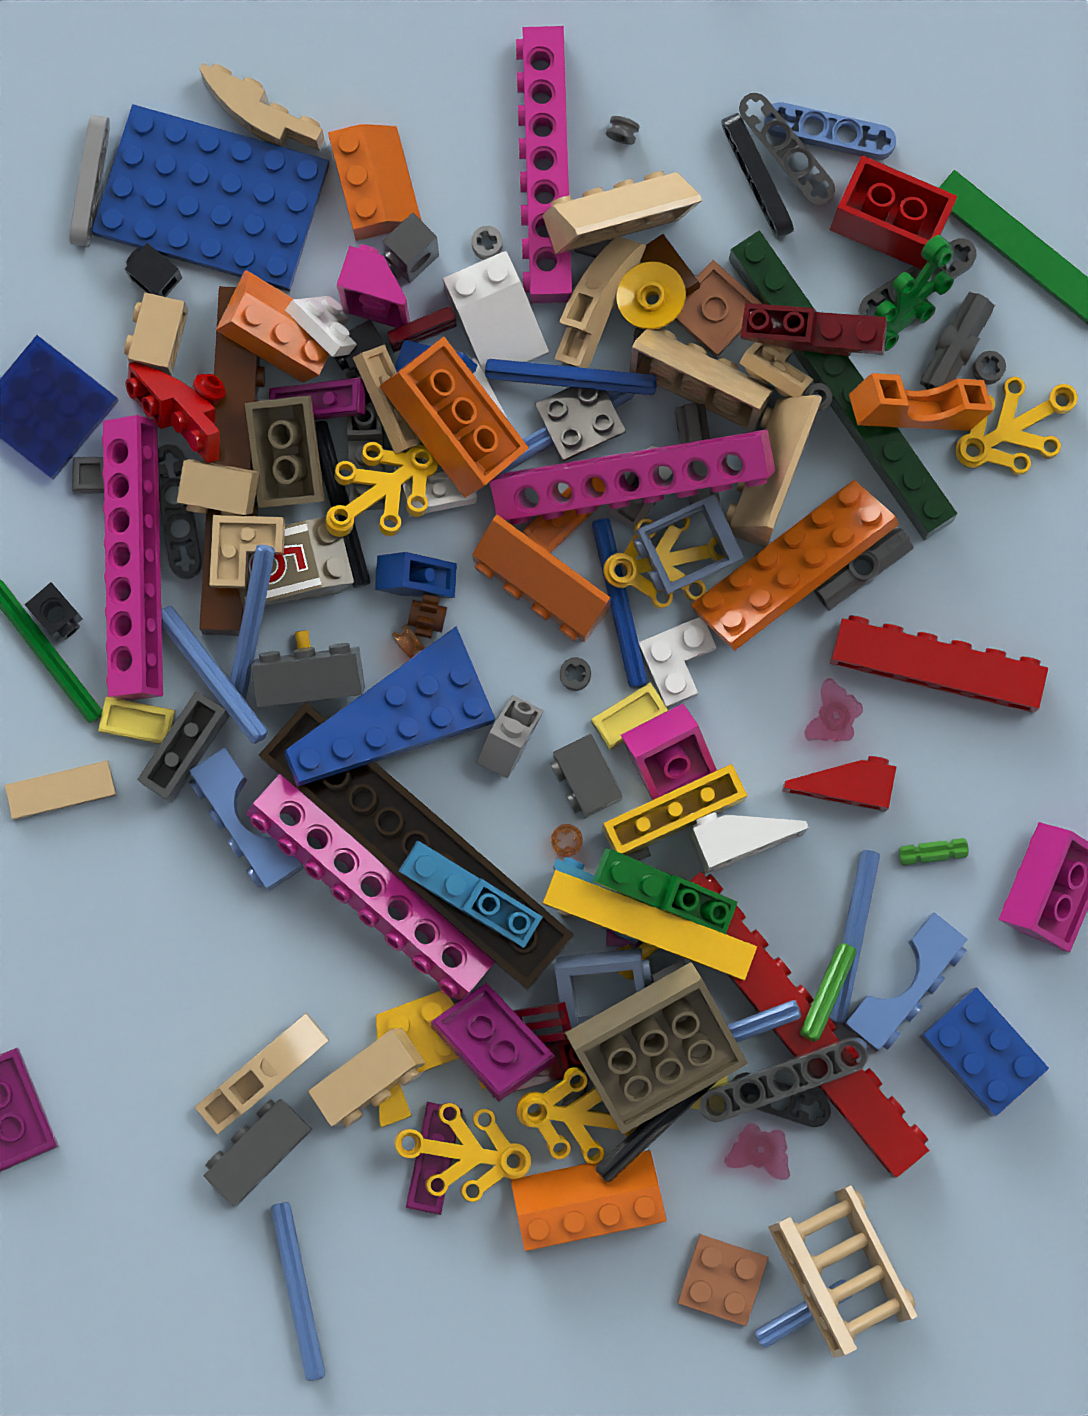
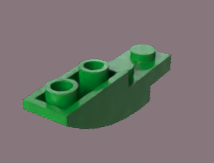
[592,848,738,934]

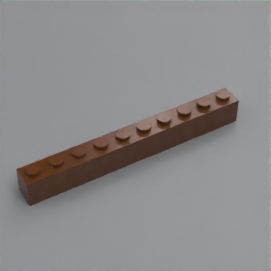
[199,286,265,636]

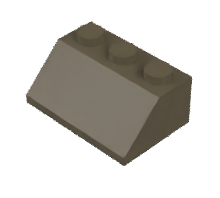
[245,395,325,508]

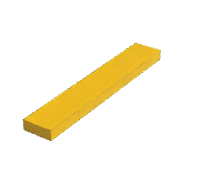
[543,870,757,981]

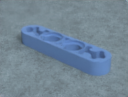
[764,102,896,160]

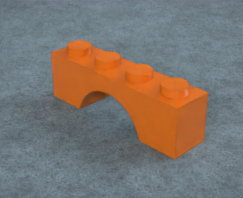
[849,373,993,431]

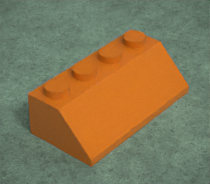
[379,336,529,498]
[472,515,611,643]
[511,1150,667,1251]

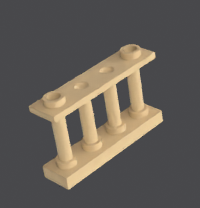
[768,1185,918,1358]

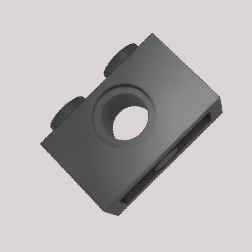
[383,213,439,283]

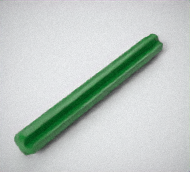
[0,580,103,724]

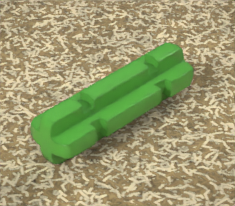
[898,838,969,865]

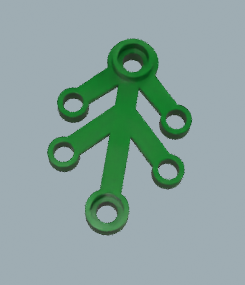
[874,235,954,351]

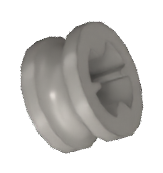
[472,226,502,260]

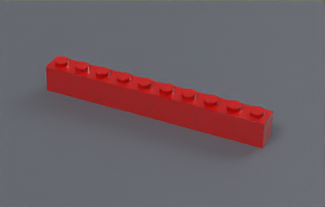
[690,872,930,1178]

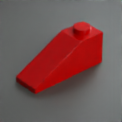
[782,756,897,812]

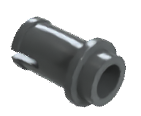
[805,383,832,411]

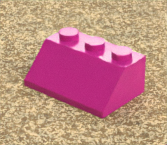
[337,245,410,328]
[998,822,1088,953]

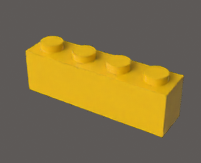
[602,764,748,856]

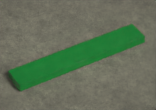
[939,169,1088,325]

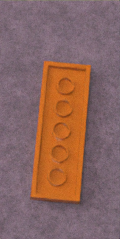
[691,480,899,651]

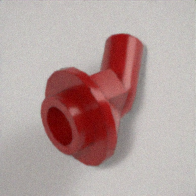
[192,374,226,406]

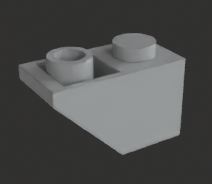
[476,695,544,779]

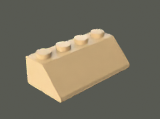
[542,171,702,254]

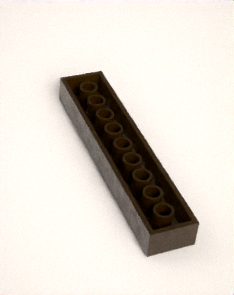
[259,702,574,991]

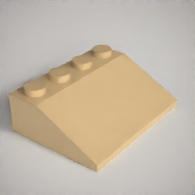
[629,328,774,432]
[726,395,822,548]

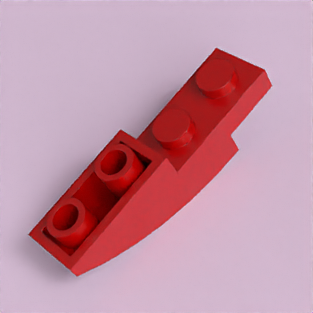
[125,362,220,463]

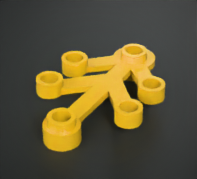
[955,377,1078,475]
[325,442,439,537]
[603,517,724,609]
[516,1067,639,1164]
[394,1103,531,1202]

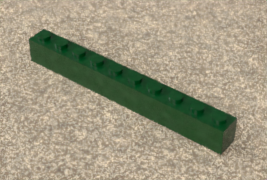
[729,230,958,541]

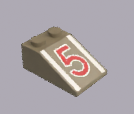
[238,515,354,609]

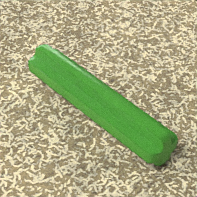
[800,943,857,1042]

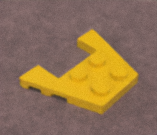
[376,990,486,1127]

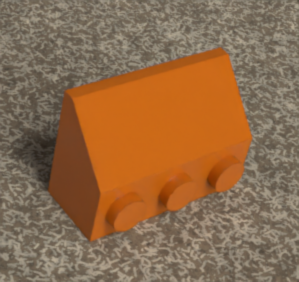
[328,124,421,241]
[216,270,329,383]

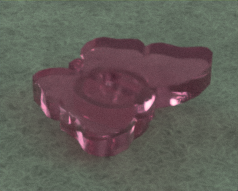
[804,678,863,742]
[724,1123,790,1180]

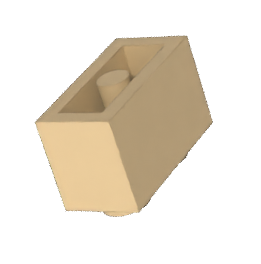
[124,292,189,376]
[177,459,259,516]

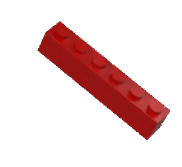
[830,615,1048,713]

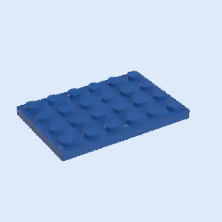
[91,104,330,292]

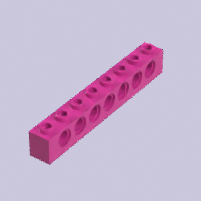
[516,26,572,303]
[102,415,163,701]
[489,429,775,525]
[246,774,495,1001]

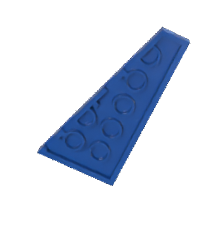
[284,626,495,787]

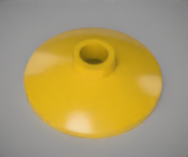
[616,262,686,330]

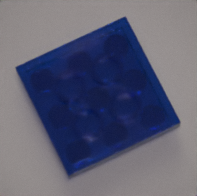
[0,335,119,480]

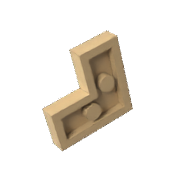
[739,342,814,398]
[209,515,285,589]

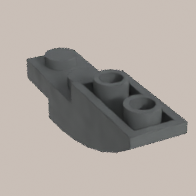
[346,372,385,510]

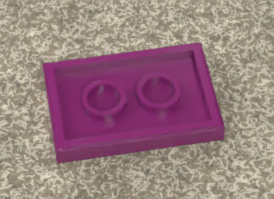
[431,982,555,1102]
[0,1048,59,1172]

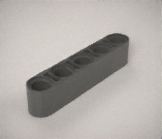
[700,1037,870,1122]

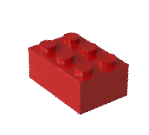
[829,155,957,270]

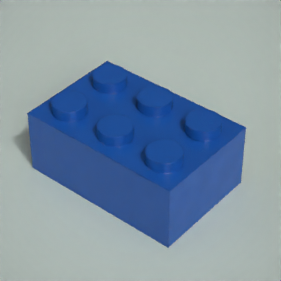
[919,987,1049,1117]

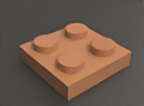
[675,260,762,358]
[677,1234,768,1326]

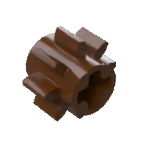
[407,594,447,639]

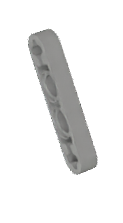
[70,115,110,247]

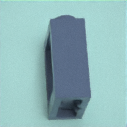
[633,494,744,596]
[555,948,652,1029]

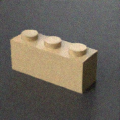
[308,1028,426,1128]

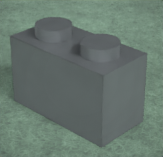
[550,733,623,819]

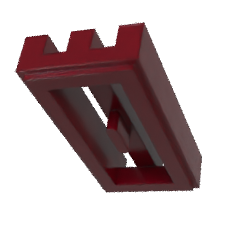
[387,306,457,353]
[513,1002,571,1043]

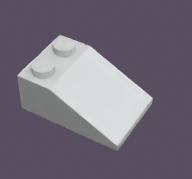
[443,251,549,380]
[690,812,809,874]

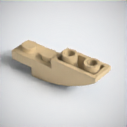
[200,63,324,151]
[554,237,646,368]
[195,1012,329,1135]

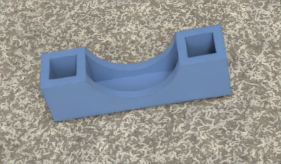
[189,747,304,891]
[843,912,968,1052]

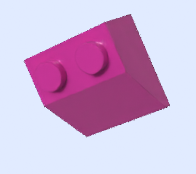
[621,703,717,800]

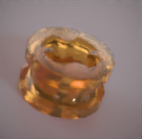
[392,624,425,659]
[551,824,583,857]

